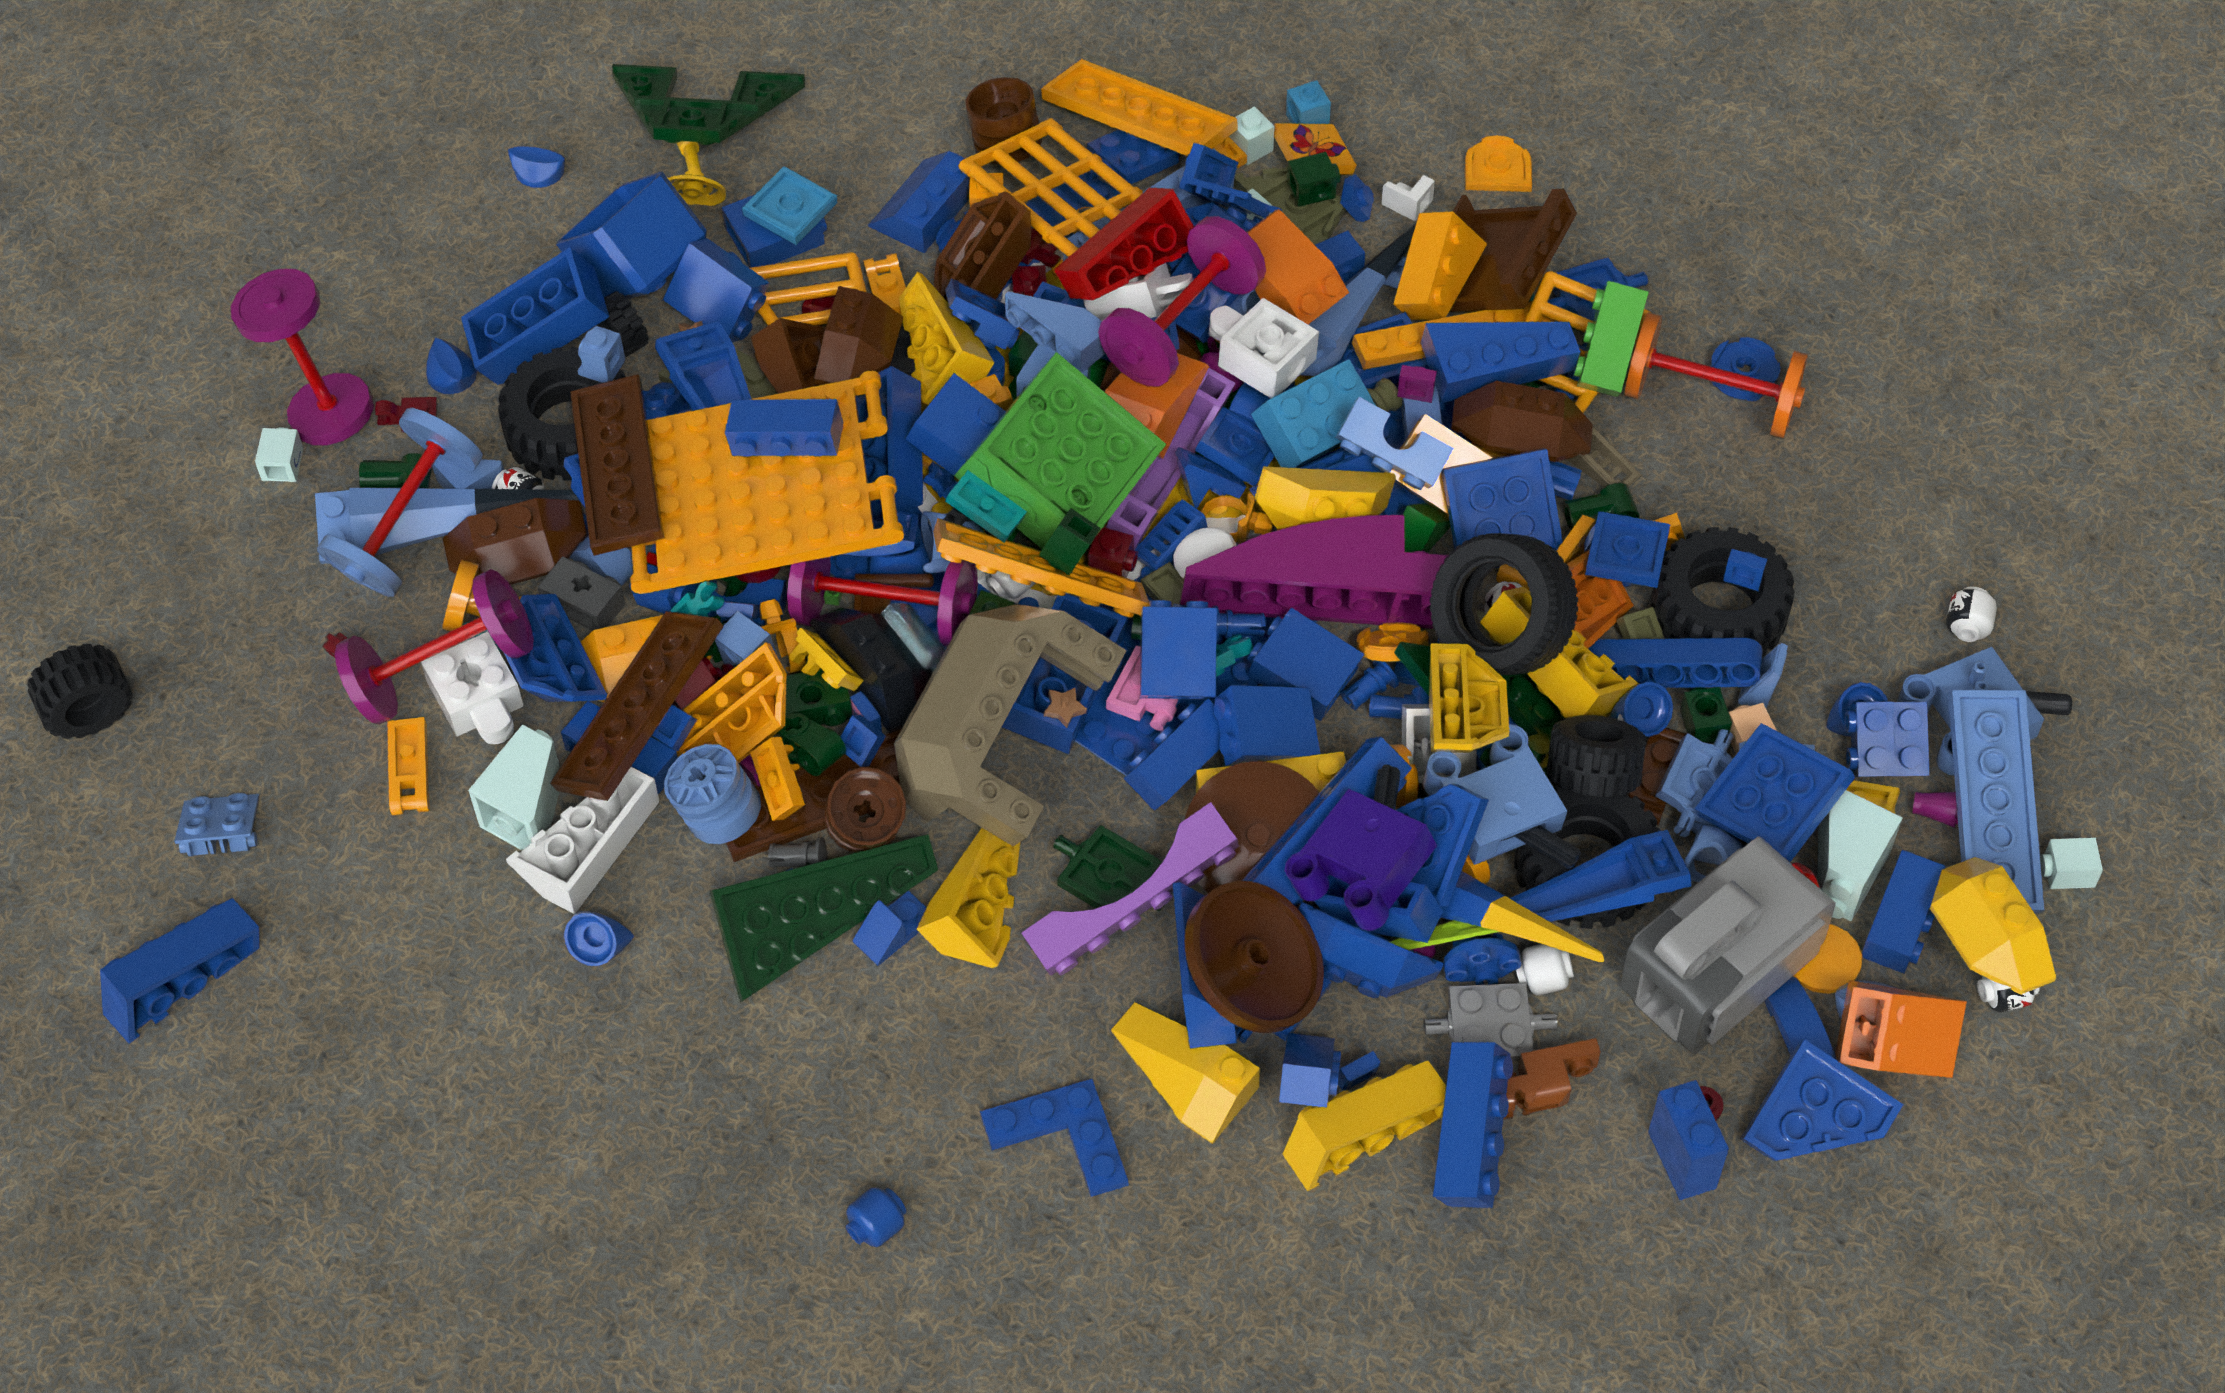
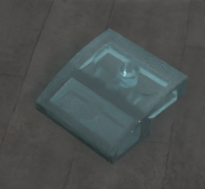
[881,603,946,672]

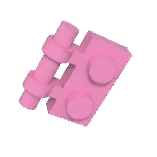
[1106,645,1179,731]

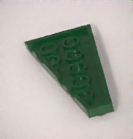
[710,834,938,1002]

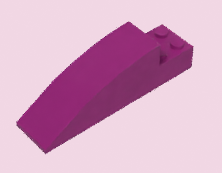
[1179,515,1449,629]

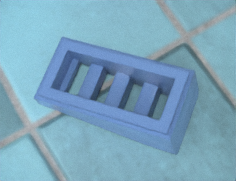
[1738,643,1788,708]

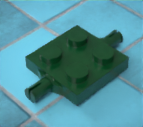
[1053,825,1165,911]

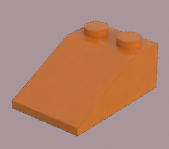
[1247,209,1349,325]
[1105,353,1209,459]
[1529,549,1634,648]

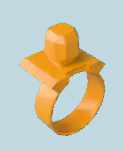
[1201,493,1275,544]
[759,599,806,674]

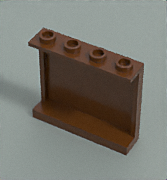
[1449,188,1577,312]

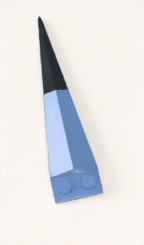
[1301,223,1416,376]
[315,488,580,564]

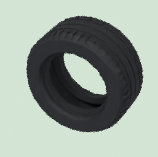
[1430,533,1579,675]

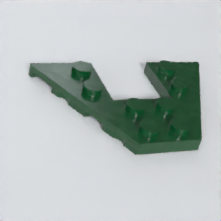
[612,64,805,145]
[1394,642,1564,780]

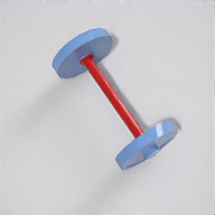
[317,408,483,597]

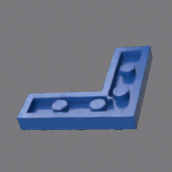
[980,1079,1128,1197]

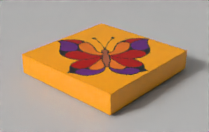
[1274,123,1357,175]

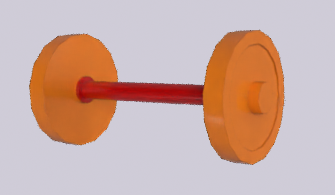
[1624,312,1808,438]

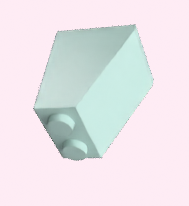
[468,724,560,850]
[1817,790,1903,921]

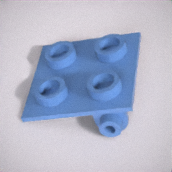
[174,793,259,857]

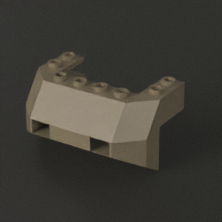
[894,604,1127,846]

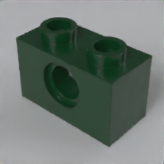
[786,669,852,726]

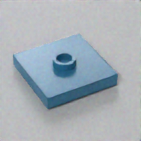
[742,166,838,245]

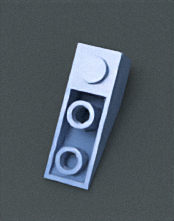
[1005,291,1106,373]

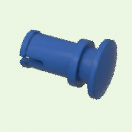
[1212,605,1265,642]
[1341,660,1399,711]

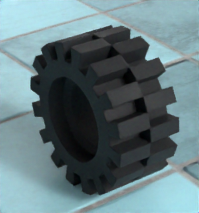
[596,291,649,358]

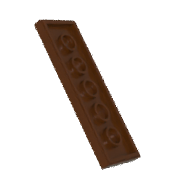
[570,374,664,556]
[550,611,724,801]
[726,729,902,862]

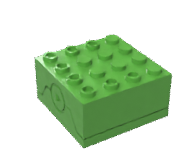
[954,352,1166,549]

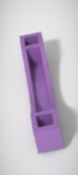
[1106,368,1236,550]
[1021,802,1239,976]

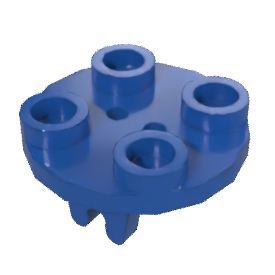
[1443,933,1522,985]

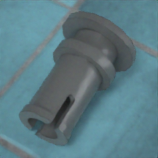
[768,837,828,868]

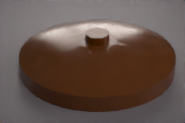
[1185,761,1320,893]
[1184,881,1324,1033]

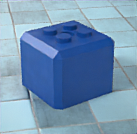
[556,171,706,299]

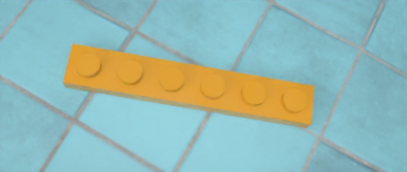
[1352,301,1555,370]

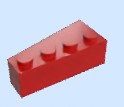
[1054,188,1194,300]

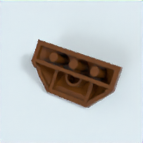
[934,191,1031,302]
[813,286,903,385]
[1451,381,1593,462]
[443,498,588,585]

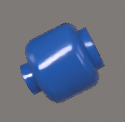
[845,1187,906,1247]

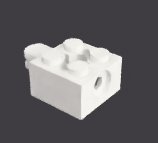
[1083,263,1193,321]
[1209,298,1319,398]
[421,631,524,744]

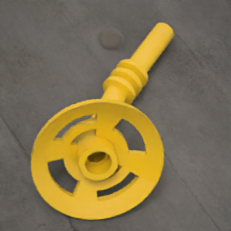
[668,141,726,206]

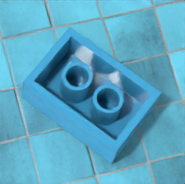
[1251,359,1375,468]

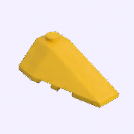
[899,272,994,405]

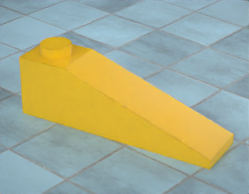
[917,828,1020,968]
[1111,1002,1260,1144]

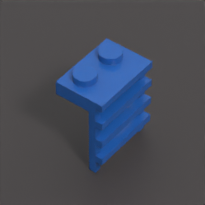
[1179,143,1282,218]

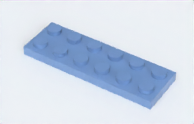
[1948,690,2044,913]

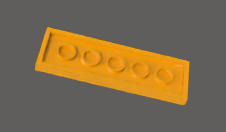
[1041,59,1238,156]
[933,518,1149,617]

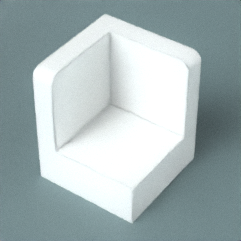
[1382,175,1435,221]

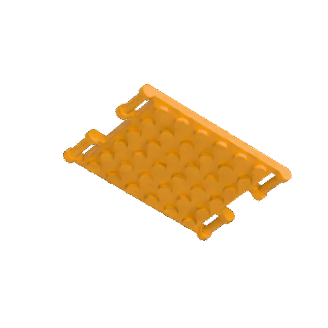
[630,371,904,594]

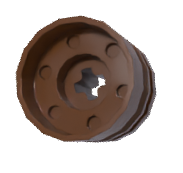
[966,77,1042,165]
[824,767,906,854]

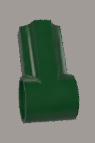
[359,453,432,489]
[1563,482,1640,530]

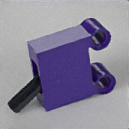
[1285,764,1437,931]

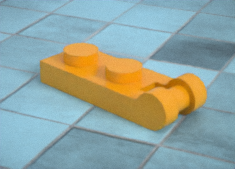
[863,253,906,315]
[387,717,430,815]

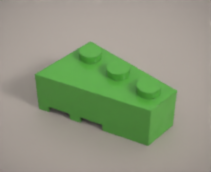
[1573,281,1649,397]

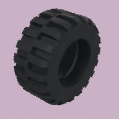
[498,347,626,481]
[1650,527,1795,657]
[1514,785,1661,929]

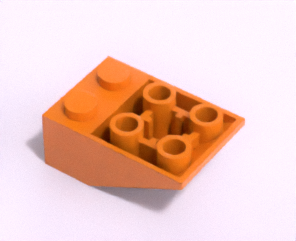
[1835,980,1967,1078]

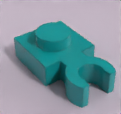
[670,581,724,617]
[1216,634,1253,677]

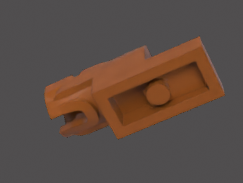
[1503,1038,1601,1120]

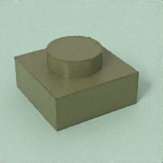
[1616,607,1665,639]

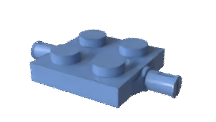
[1655,729,1734,837]

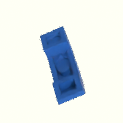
[1764,976,1837,1060]

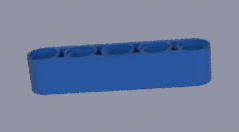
[1588,638,1763,688]

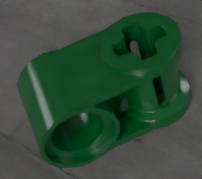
[778,713,846,776]

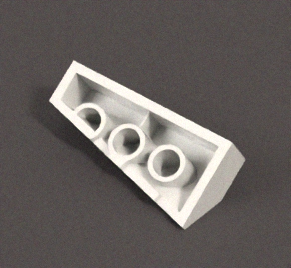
[506,767,659,914]

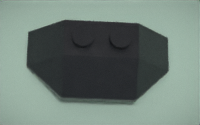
[810,608,933,734]

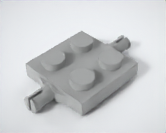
[1424,983,1557,1060]

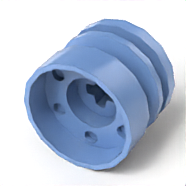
[664,744,761,844]

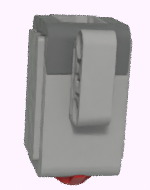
[1620,836,1836,1054]

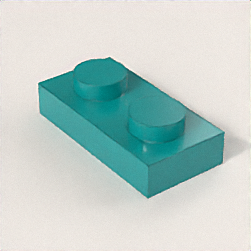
[945,470,1027,543]

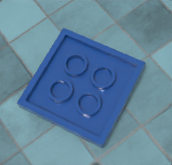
[1441,448,1563,568]
[1694,723,1855,862]

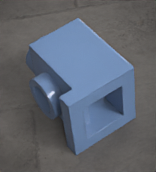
[578,325,625,383]

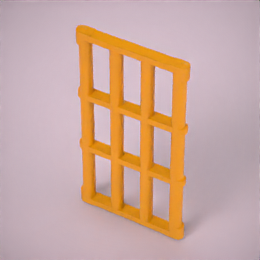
[958,118,1143,257]

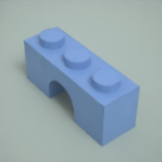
[1335,397,1454,490]

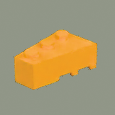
[1393,211,1487,320]

